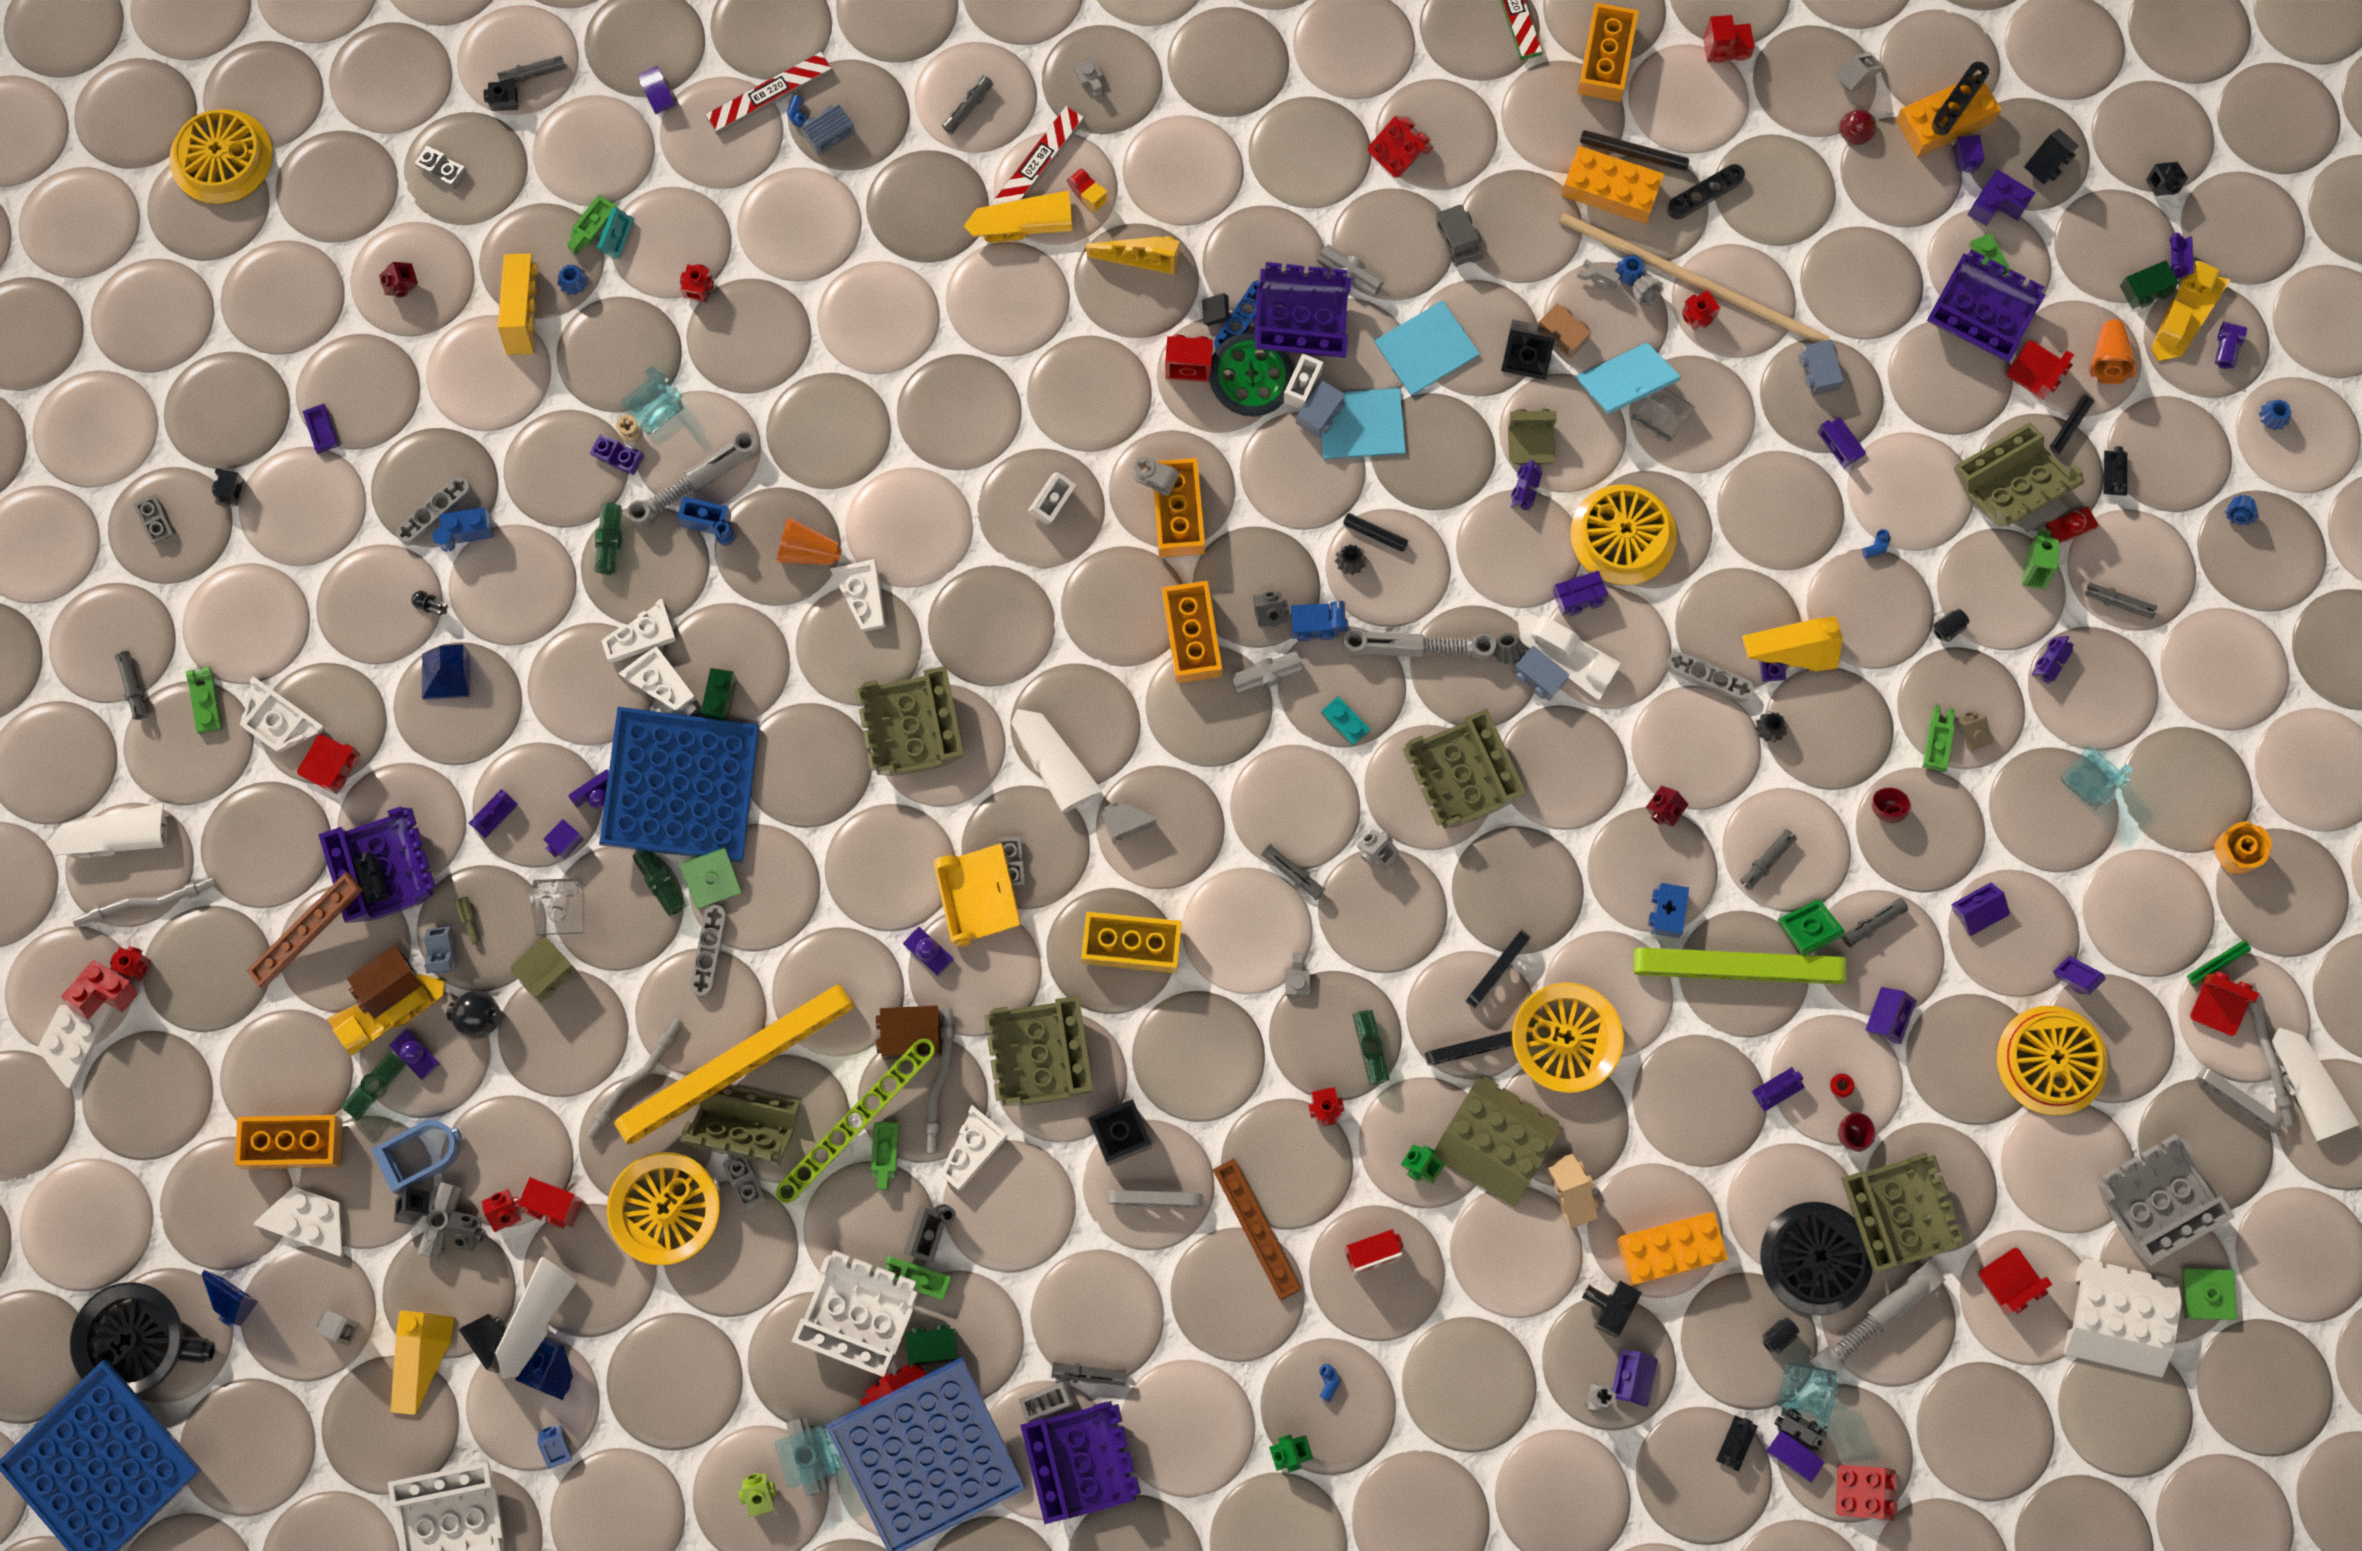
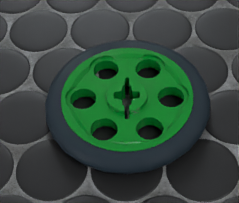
[1208,333,1294,417]

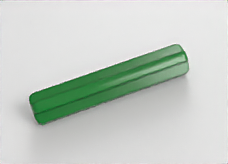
[2187,940,2251,986]

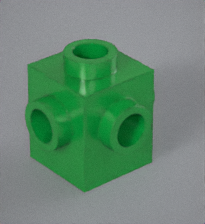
[1400,1144,1445,1184]
[1269,1434,1314,1473]

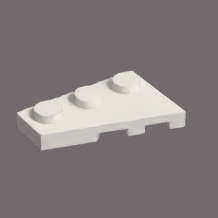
[830,559,886,632]
[601,598,676,664]
[618,645,696,713]
[941,1104,1008,1192]

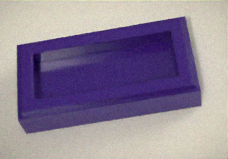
[302,404,339,454]

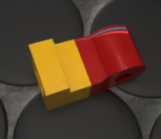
[1066,168,1108,213]

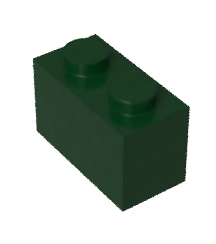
[2120,260,2179,309]
[701,668,737,721]
[905,1325,959,1365]

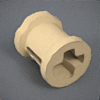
[617,415,641,442]

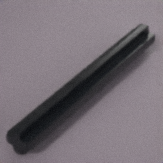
[1580,130,1689,171]

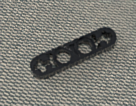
[1931,61,1989,135]
[1667,164,1745,220]
[1465,930,1531,1009]
[1424,1031,1513,1066]

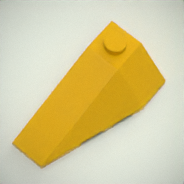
[1086,236,1180,275]
[1742,616,1843,672]
[391,1310,455,1415]

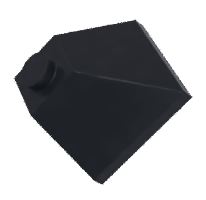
[1501,319,1555,380]
[459,1314,507,1373]

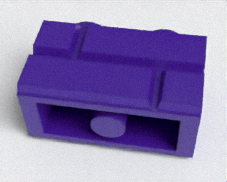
[1553,570,1608,616]

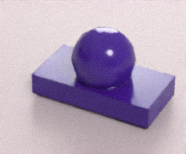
[568,769,609,809]
[902,927,954,977]
[2053,956,2106,995]
[389,1029,441,1080]

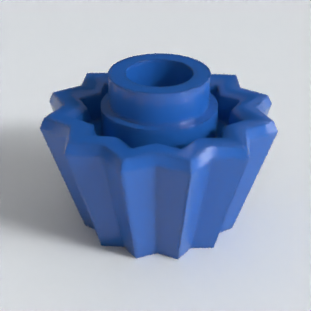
[1615,255,1646,286]
[557,265,589,295]
[2259,399,2292,431]
[2225,494,2259,525]

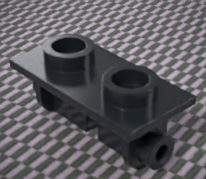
[2104,446,2128,496]
[353,852,390,904]
[1774,1406,1827,1450]
[1716,1415,1758,1472]

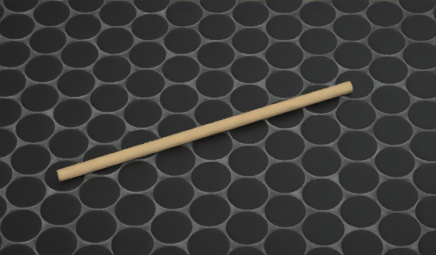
[1559,212,1830,343]

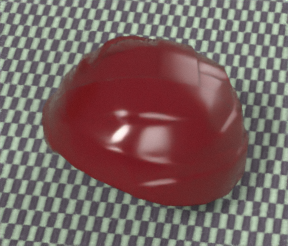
[1840,110,1876,145]
[1871,787,1911,823]
[1837,1112,1875,1152]

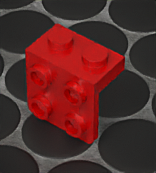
[1367,115,1434,178]
[2006,341,2074,400]
[297,734,361,795]
[2190,972,2259,1036]
[1978,1247,2053,1315]
[1836,1465,1899,1521]

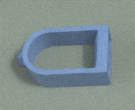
[371,1120,463,1195]

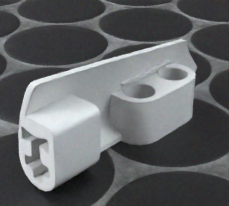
[1518,613,1621,700]
[1011,709,1101,813]
[46,803,167,858]
[2272,1028,2359,1142]
[495,1257,577,1379]

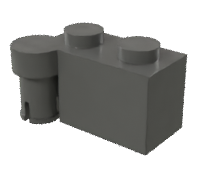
[1436,204,1482,267]
[904,1204,956,1263]

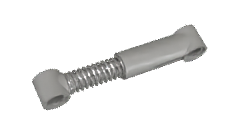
[627,431,759,529]
[1343,629,1496,662]
[1809,1260,1946,1381]

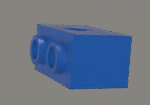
[1648,883,1689,938]

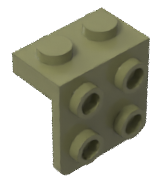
[1507,409,1557,465]
[511,937,577,1002]

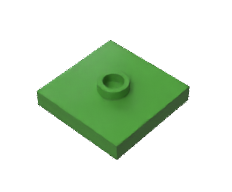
[680,847,742,909]
[2182,1269,2237,1320]

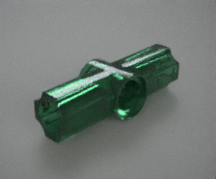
[594,503,622,575]
[632,850,686,916]
[1352,1010,1390,1086]
[341,1051,407,1121]

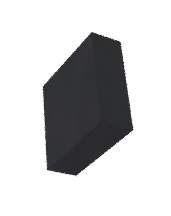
[1202,293,1230,326]

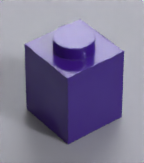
[1953,135,1985,173]
[543,819,584,860]

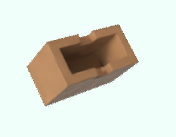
[1538,303,1591,359]

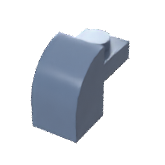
[424,926,456,975]

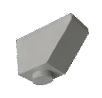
[1836,52,1885,91]
[1101,803,1156,843]
[316,1309,360,1346]

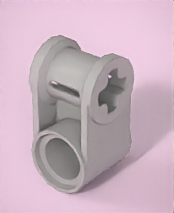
[1133,457,1179,495]

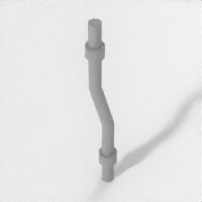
[72,877,216,927]
[2248,983,2293,1126]
[925,1009,955,1154]
[586,1018,683,1141]

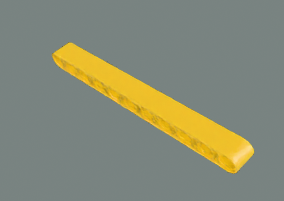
[614,984,855,1145]

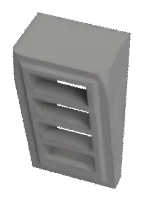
[1018,1381,1076,1423]

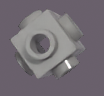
[1356,829,1400,869]

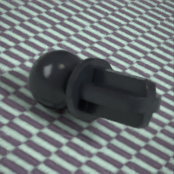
[411,590,448,616]

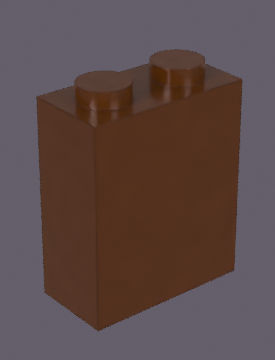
[347,945,423,1019]
[876,1005,941,1060]

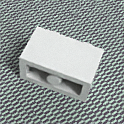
[1284,353,1324,410]
[1027,472,1076,525]

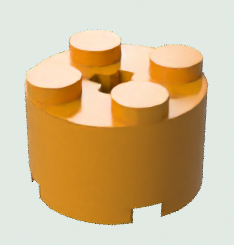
[2214,821,2272,874]

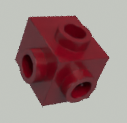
[379,262,418,298]
[1645,785,1689,827]

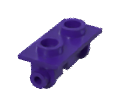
[2169,233,2194,279]
[1510,460,1543,510]
[2031,636,2074,684]
[468,789,518,839]
[1751,1067,1805,1112]

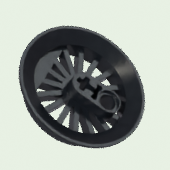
[1760,1202,1873,1315]
[70,1282,183,1395]

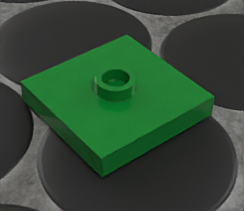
[1778,899,1845,956]

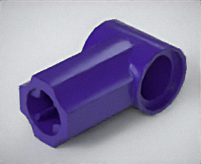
[2214,321,2247,369]

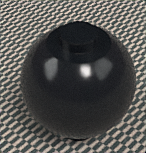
[446,991,502,1039]

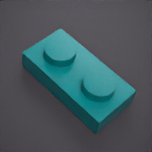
[597,208,635,259]
[1321,696,1370,746]

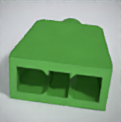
[2022,530,2059,590]

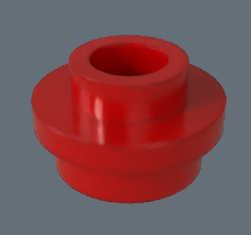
[1830,1073,1855,1098]

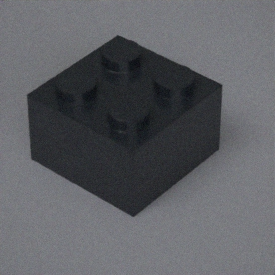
[1088,1099,1152,1166]

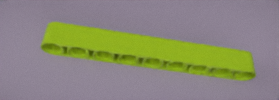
[1633,948,1847,984]
[776,1039,936,1203]

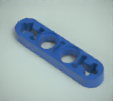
[1214,280,1258,351]

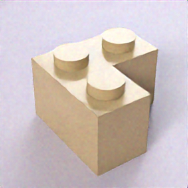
[1545,1153,1599,1228]

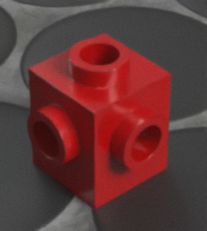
[680,264,714,302]
[1682,290,1721,330]
[110,946,150,982]
[1308,1087,1345,1126]
[481,1189,523,1233]

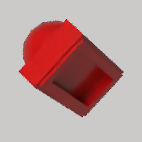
[2045,506,2099,544]

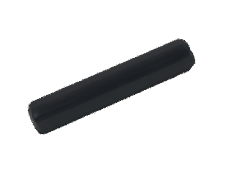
[2050,395,2094,454]
[1343,513,1408,552]

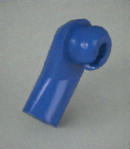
[787,95,807,127]
[1862,529,1891,559]
[1319,1364,1340,1403]

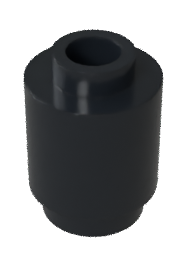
[1934,609,1970,642]
[1762,1317,1800,1354]
[178,1336,215,1364]

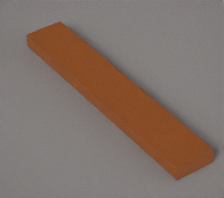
[246,872,363,989]
[1213,1159,1302,1301]

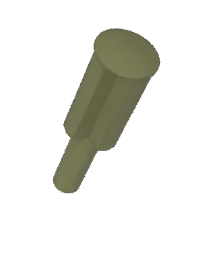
[454,896,479,945]

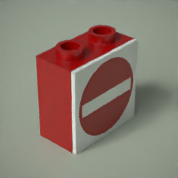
[1344,1229,1404,1276]

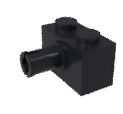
[2024,128,2079,185]
[1582,1280,1642,1339]

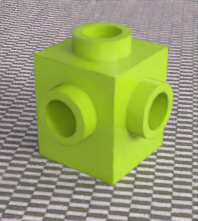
[738,1473,777,1517]

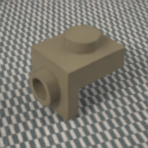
[1956,711,1993,751]

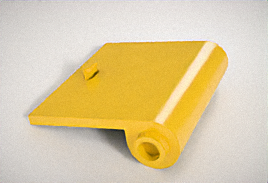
[933,843,1021,947]

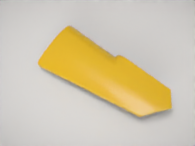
[964,191,1073,242]
[2151,260,2230,362]
[327,974,445,1056]

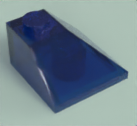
[422,644,470,700]
[201,1270,258,1327]
[515,1338,573,1400]

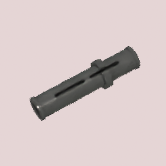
[497,55,566,83]
[941,75,994,135]
[2085,582,2157,619]
[115,651,148,720]
[1740,829,1797,890]
[1261,844,1325,900]
[1842,898,1909,948]
[1051,1362,1127,1387]

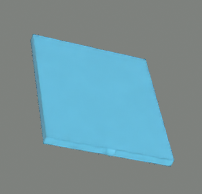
[1374,300,1480,396]
[1575,342,1681,414]
[1321,388,1406,459]

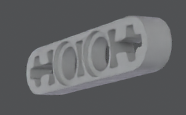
[396,476,471,545]
[1666,652,1754,702]
[690,905,727,998]
[2195,1067,2284,1133]
[1107,1190,1203,1208]

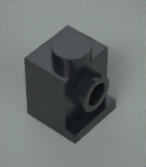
[483,79,518,111]
[212,468,245,507]
[394,1188,430,1225]

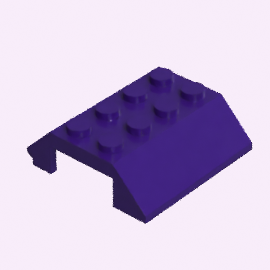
[1927,249,2046,363]
[1254,262,1351,358]
[318,806,436,923]
[1020,1401,1141,1524]

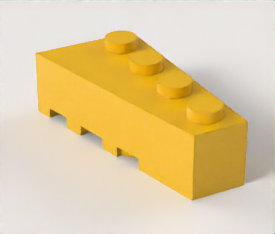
[497,253,538,355]

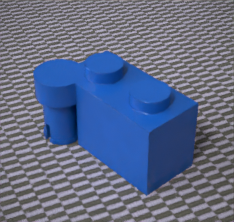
[677,496,735,546]
[432,507,494,552]
[1290,601,1349,642]

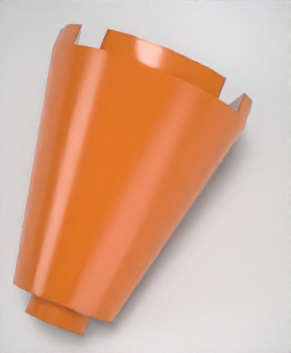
[2089,319,2137,385]
[776,517,842,565]

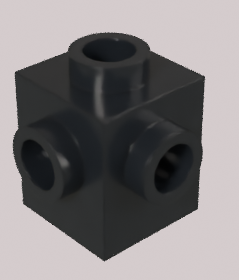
[2146,162,2188,196]

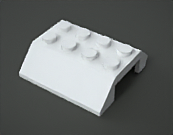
[792,1250,919,1377]
[2063,1258,2181,1378]
[388,1462,504,1551]

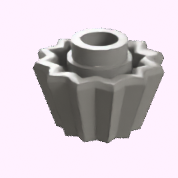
[1632,275,1663,307]

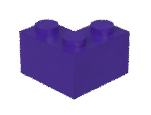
[1967,169,2036,226]

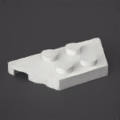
[240,676,325,753]
[37,1003,114,1089]
[254,1186,344,1257]

